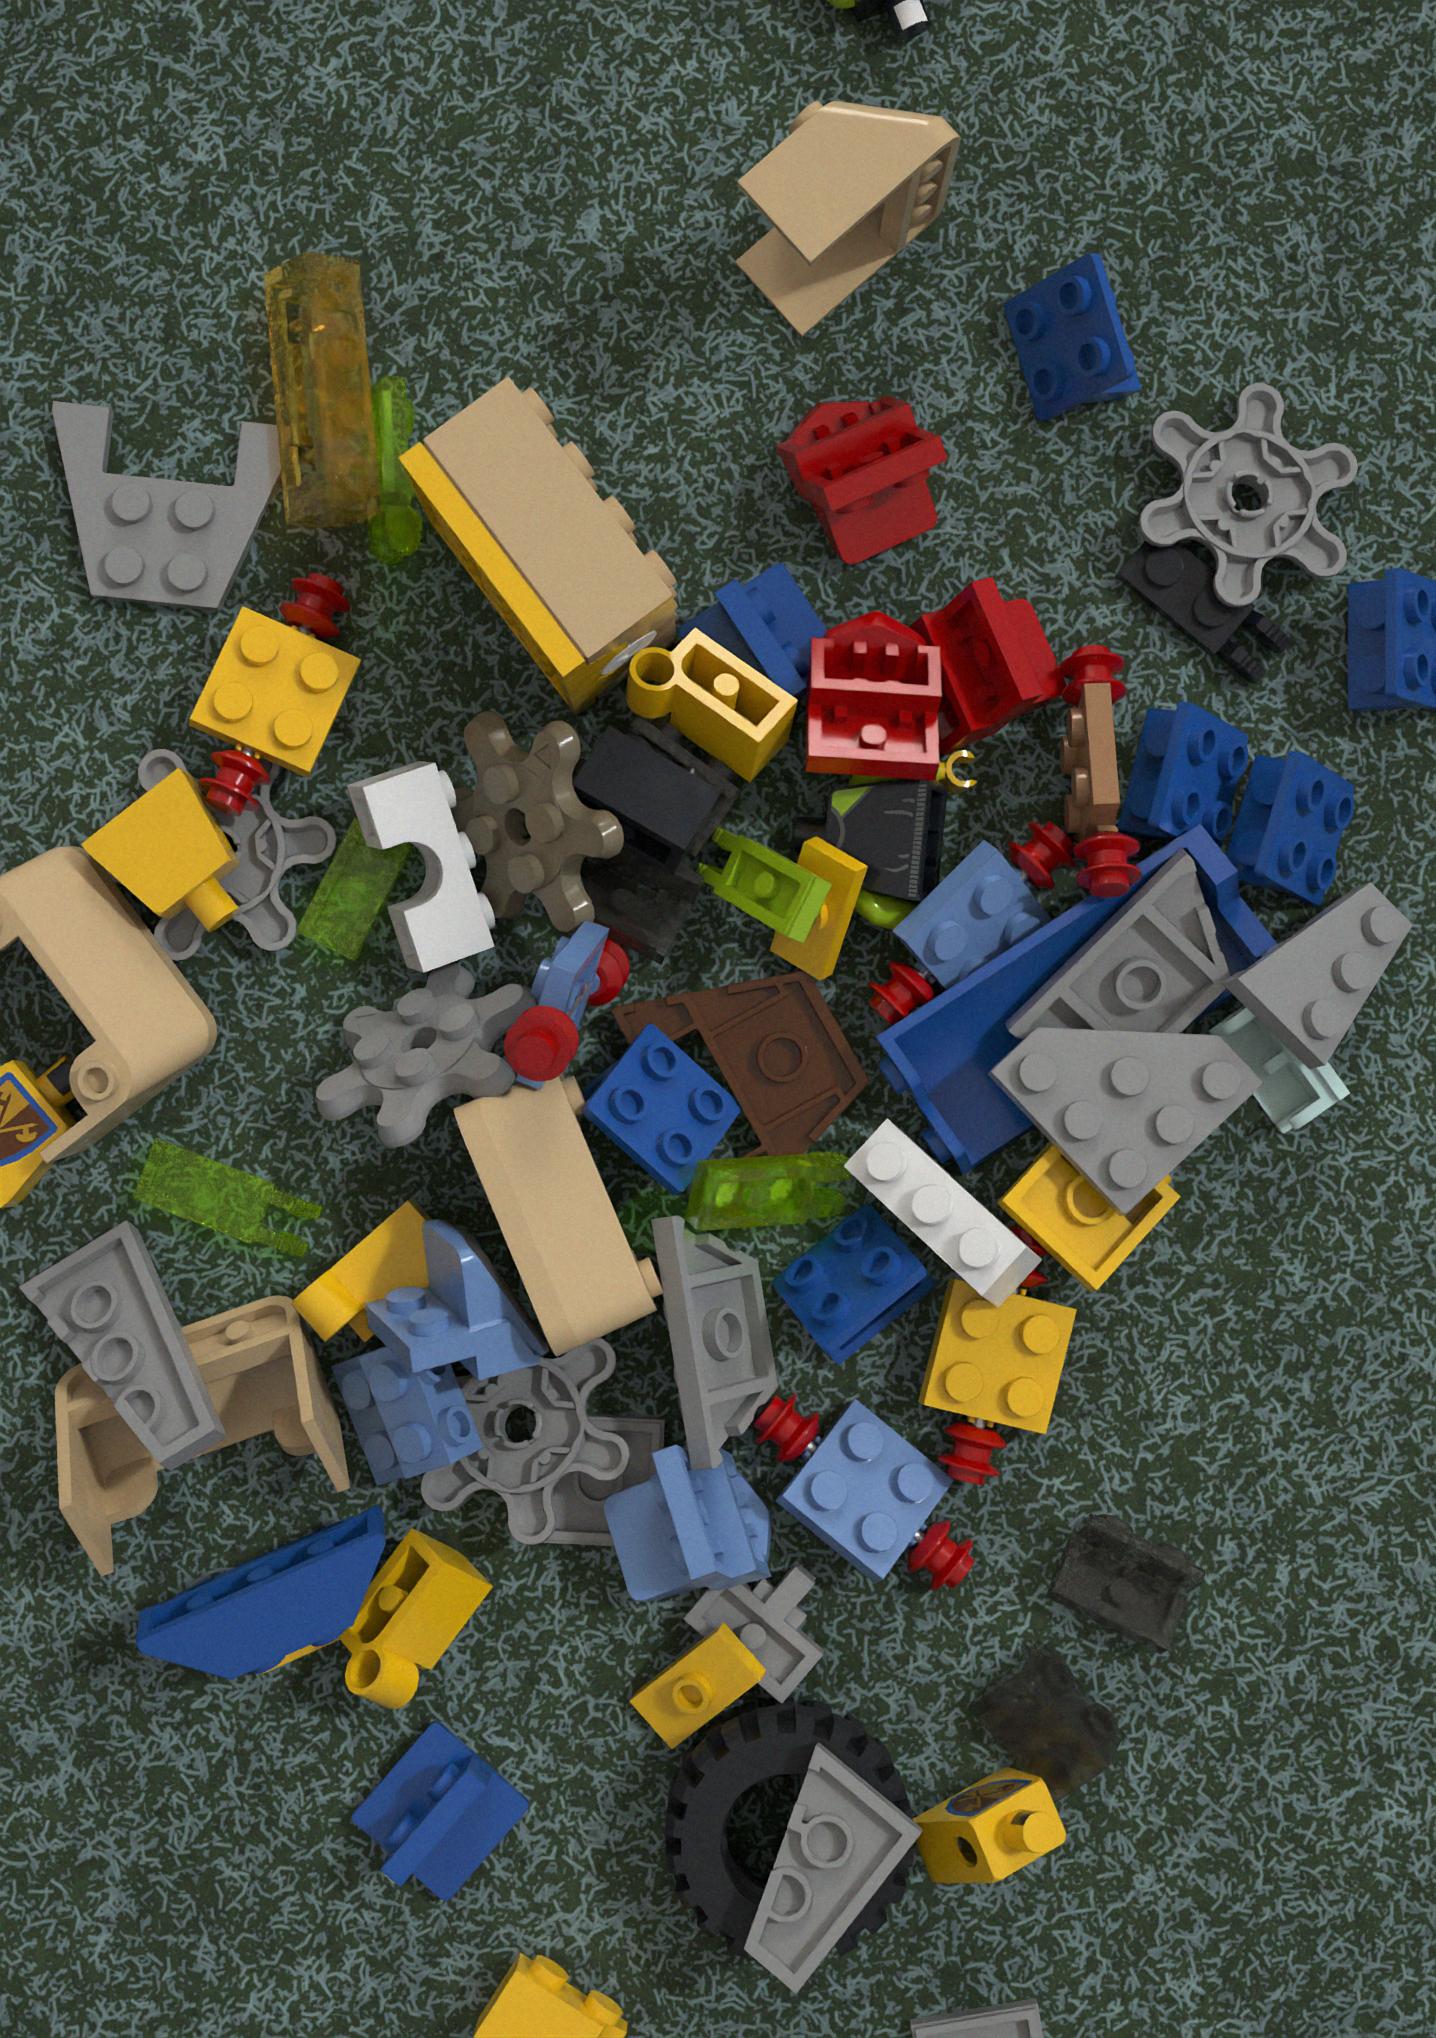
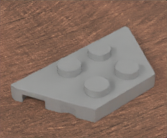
[1005,848,1231,1039]
[651,1215,778,1471]

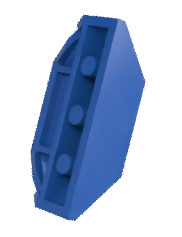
[136,1505,386,1680]

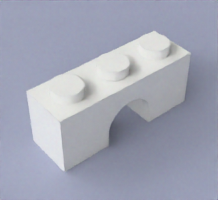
[347,761,495,973]
[844,1119,1042,1308]

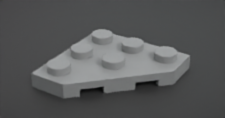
[987,1027,1264,1216]

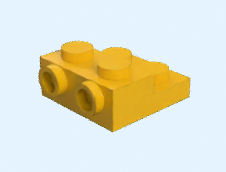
[997,1141,1181,1292]

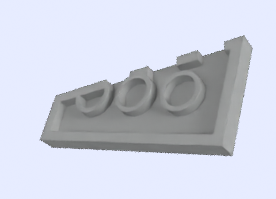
[19,1220,227,1471]

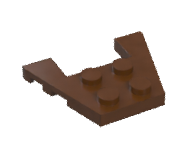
[611,971,870,1228]

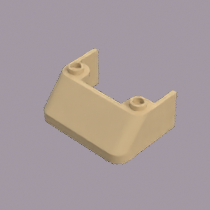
[735,101,961,338]
[0,846,217,1163]
[453,1072,663,1357]
[55,1295,350,1577]

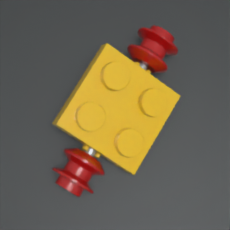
[189,573,361,817]
[918,1226,1077,1485]

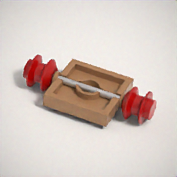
[1060,645,1142,898]

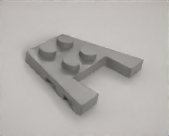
[52,401,301,612]

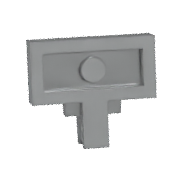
[683,1561,824,1703]

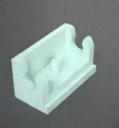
[1207,1005,1350,1134]

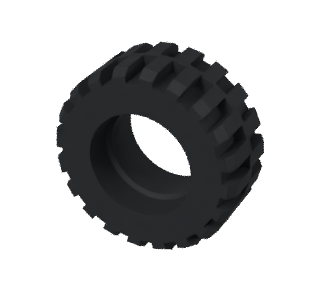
[665,1697,915,1963]

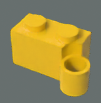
[625,628,798,782]
[291,1199,432,1342]
[338,1528,493,1709]
[474,1953,628,2038]

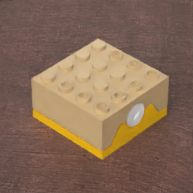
[398,376,679,716]

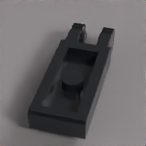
[1115,541,1290,684]

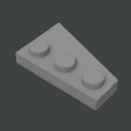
[1222,882,1412,1069]
[744,1742,923,1994]

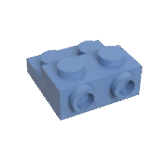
[331,1345,483,1486]

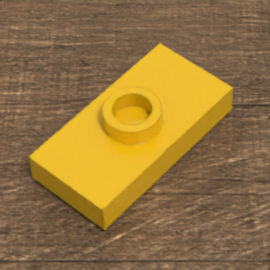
[770,836,868,981]
[629,1622,767,1749]

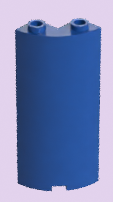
[876,823,1277,1176]

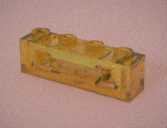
[263,251,382,529]

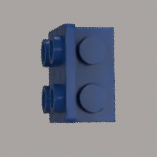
[1004,253,1142,421]
[678,563,827,703]
[1348,568,1436,712]
[1118,702,1248,849]
[1226,751,1354,906]
[582,1024,742,1195]
[772,1203,937,1366]
[352,1720,529,1901]

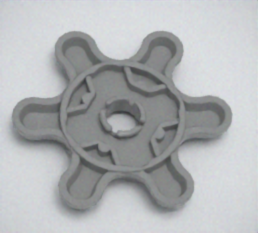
[1139,383,1358,607]
[102,749,337,961]
[316,962,538,1147]
[421,1338,631,1545]

